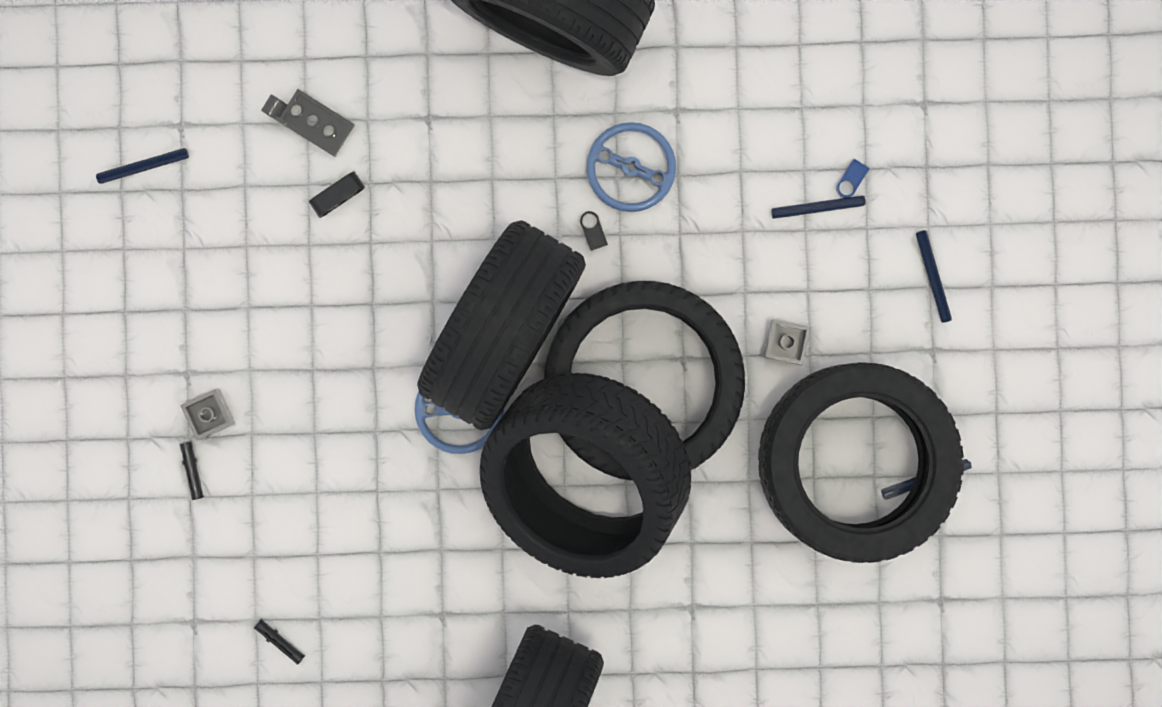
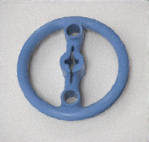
[587,122,676,212]
[415,391,504,454]

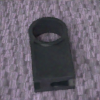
[580,211,608,251]

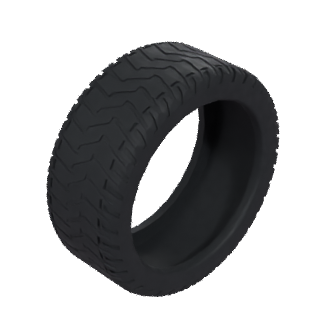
[544,281,745,481]
[479,373,691,579]

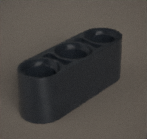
[309,171,365,218]

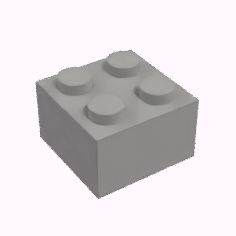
[763,319,811,365]
[180,389,235,440]

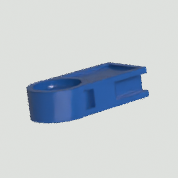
[836,159,870,198]

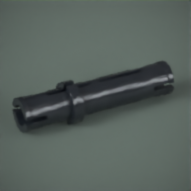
[179,441,204,500]
[253,619,305,665]

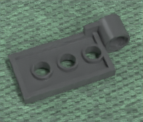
[261,89,355,157]

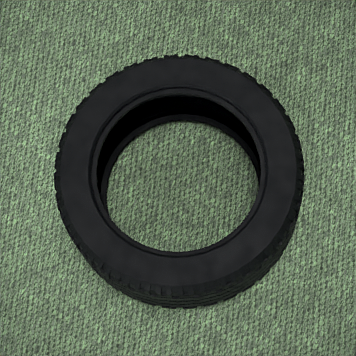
[451,0,655,76]
[417,220,586,430]
[758,362,964,563]
[491,624,604,707]

